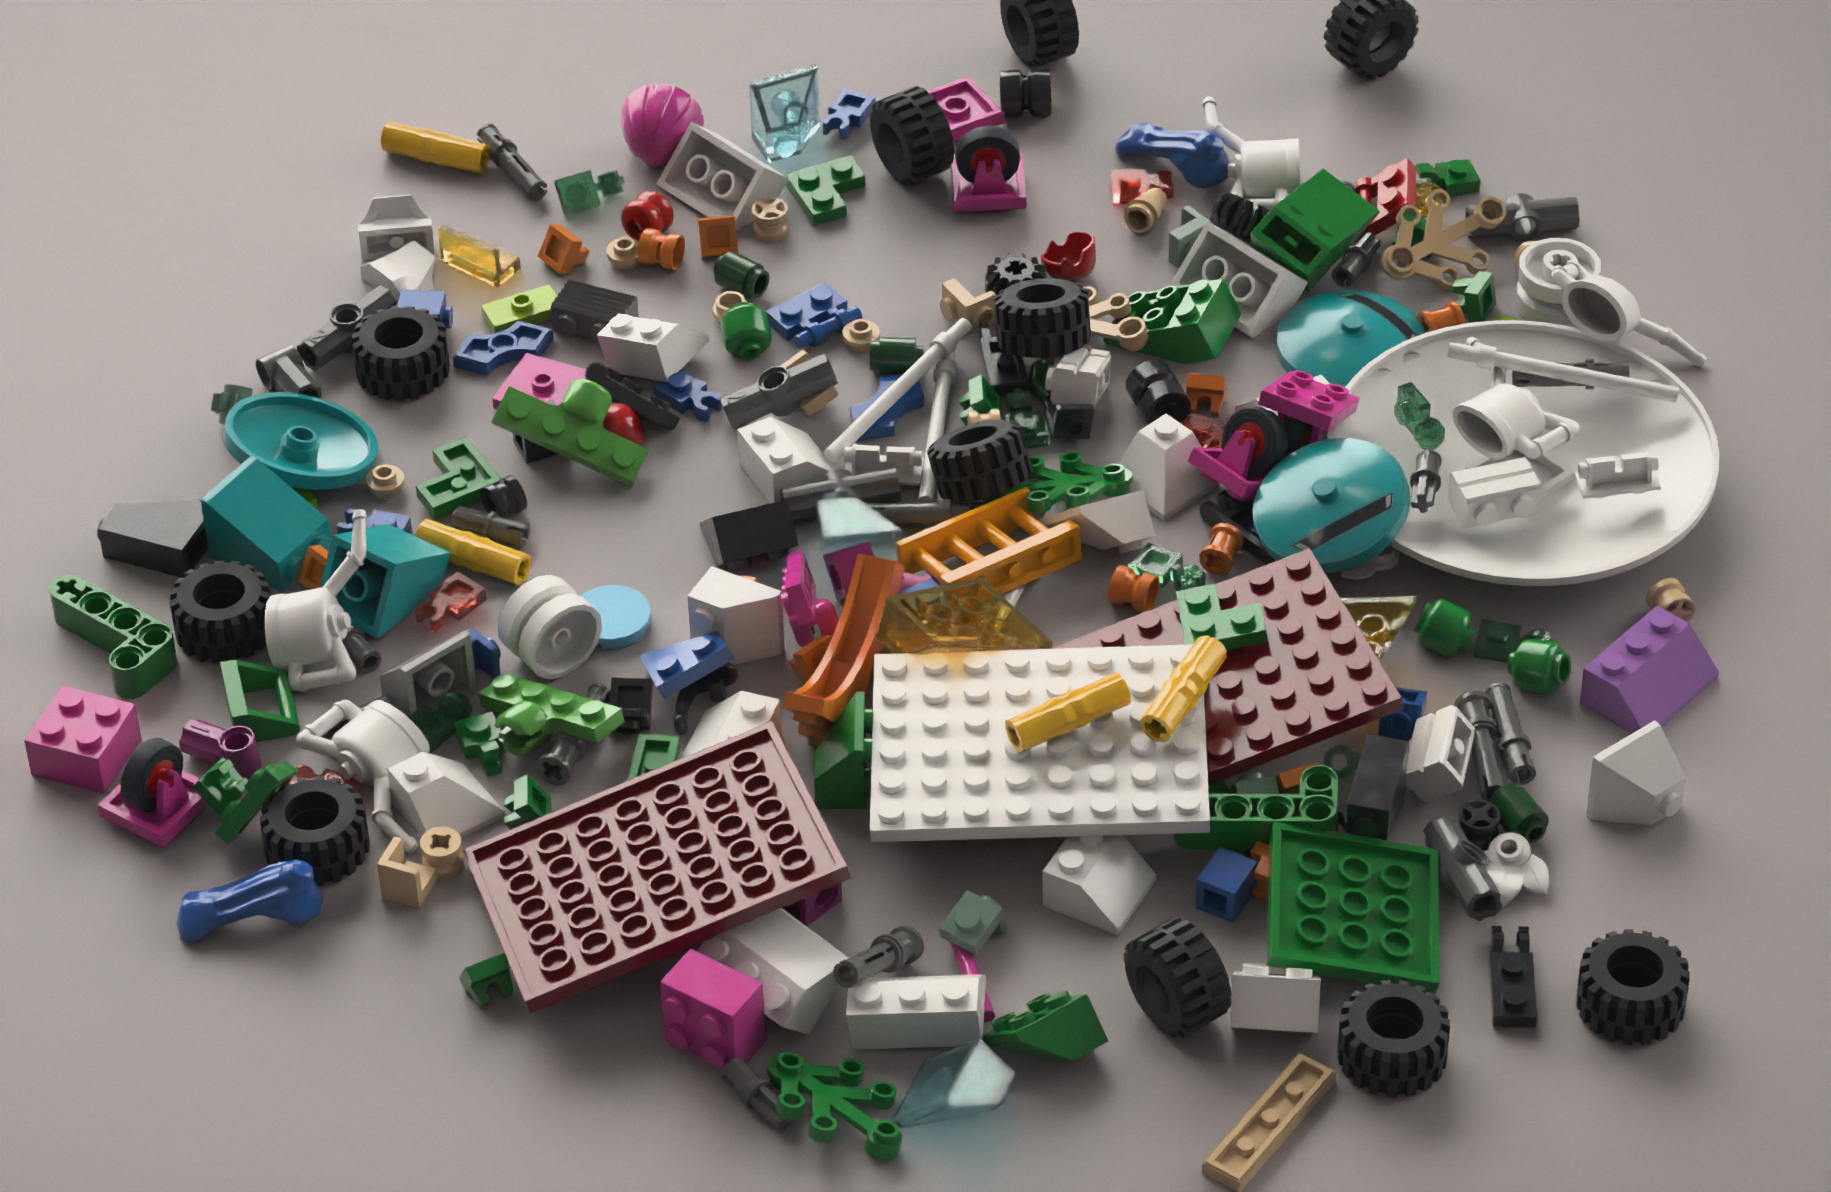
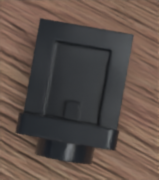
[1042,400,1094,440]
[610,677,653,734]

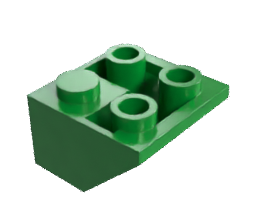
[814,692,873,809]
[982,991,1109,1062]

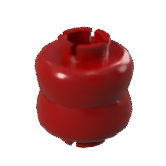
[621,191,674,241]

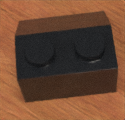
[699,499,799,570]

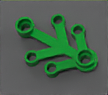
[983,452,1133,513]
[766,1052,902,1161]

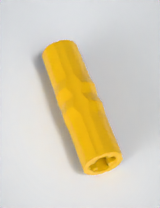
[380,121,490,174]
[415,519,532,586]
[1140,636,1227,742]
[1005,672,1131,753]

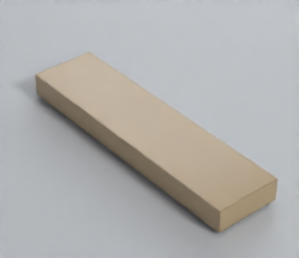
[1202,1053,1337,1192]

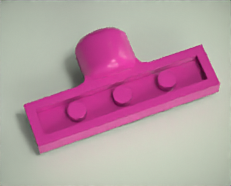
[781,549,839,648]

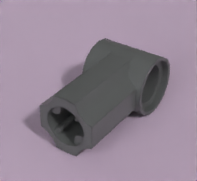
[256,345,322,398]

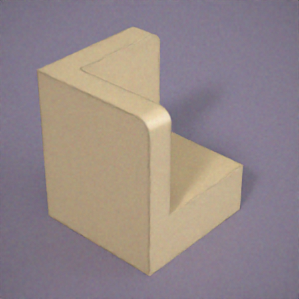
[377,837,438,909]

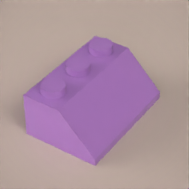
[1580,605,1719,733]

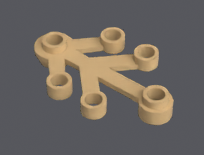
[1381,189,1506,291]
[1046,286,1148,362]

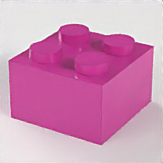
[24,686,142,794]
[660,949,766,1069]

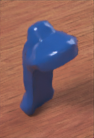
[1115,122,1230,188]
[176,860,323,942]

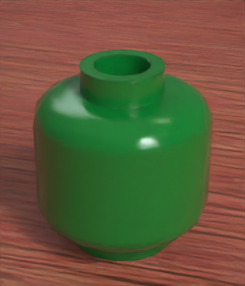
[720,302,772,360]
[1413,599,1476,658]
[1507,639,1571,694]

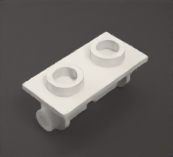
[844,444,924,486]
[1575,452,1661,498]

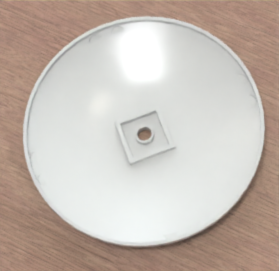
[1327,320,1720,586]

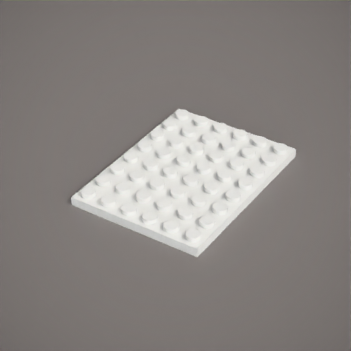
[870,645,1210,842]

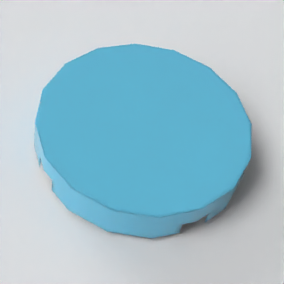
[581,585,651,649]

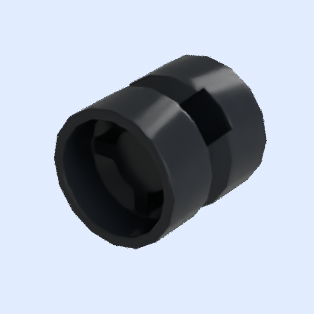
[1000,69,1051,116]
[1126,360,1191,425]

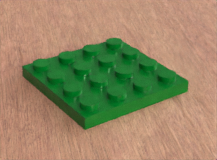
[1267,821,1440,994]

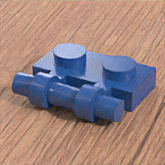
[766,282,863,349]

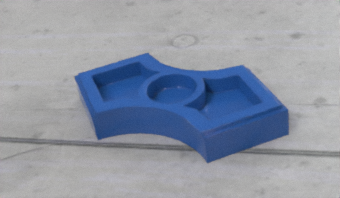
[453,321,554,376]
[850,373,924,441]

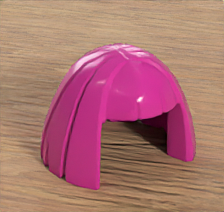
[621,84,704,168]

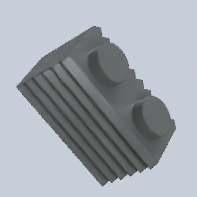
[551,279,639,343]

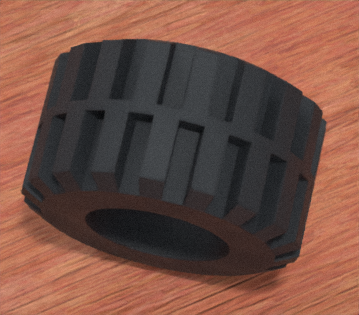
[1000,0,1079,68]
[1324,0,1419,79]
[870,86,955,185]
[994,278,1091,358]
[352,306,450,401]
[927,420,1033,502]
[169,560,271,664]
[260,776,370,886]
[1124,917,1232,1039]
[1576,929,1690,1045]
[1337,980,1450,1098]

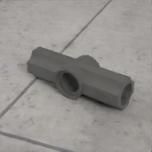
[1465,193,1580,241]
[297,285,398,371]
[720,353,838,429]
[780,468,902,521]
[1423,815,1503,921]

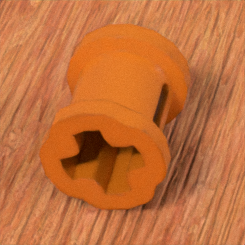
[1416,301,1465,333]
[1199,523,1244,575]

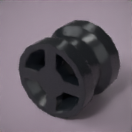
[480,474,527,518]
[1458,799,1501,852]

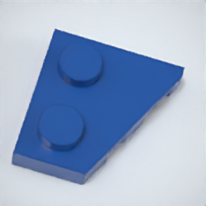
[640,631,734,699]

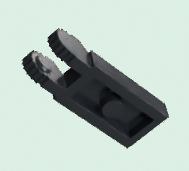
[979,323,1029,397]
[585,361,680,431]
[1199,490,1276,564]
[1489,926,1537,1027]

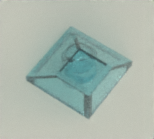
[749,64,820,163]
[815,491,903,550]
[891,1038,1015,1129]

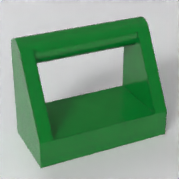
[220,660,300,743]

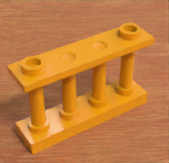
[896,487,1082,615]

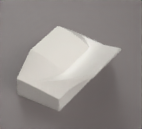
[358,194,435,260]
[360,240,437,301]

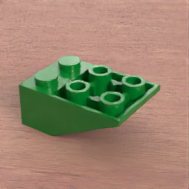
[1251,168,1380,292]
[1103,278,1242,364]

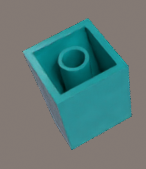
[200,456,331,592]
[320,524,450,638]

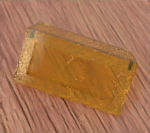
[438,224,521,287]

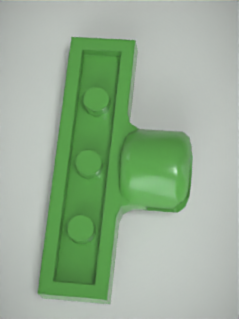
[492,379,649,487]
[478,673,625,756]

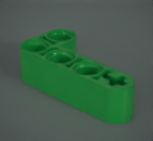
[49,575,178,699]
[1173,765,1338,851]

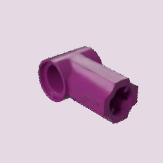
[179,719,262,780]

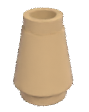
[1124,188,1167,233]

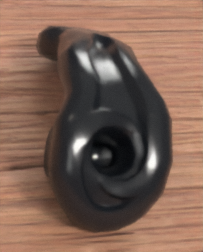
[673,662,738,735]

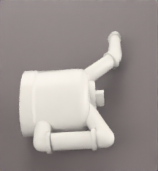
[1202,96,1300,210]
[1551,262,1707,367]
[1452,337,1579,460]
[265,510,367,692]
[296,700,430,854]

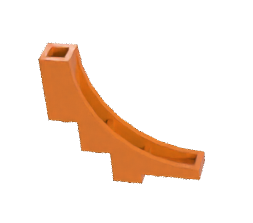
[782,554,905,747]

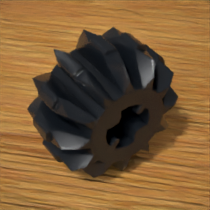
[1209,192,1270,243]
[985,253,1047,295]

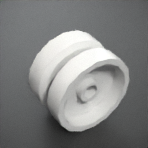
[1516,238,1601,328]
[497,575,602,679]

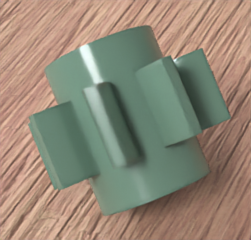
[211,384,253,425]

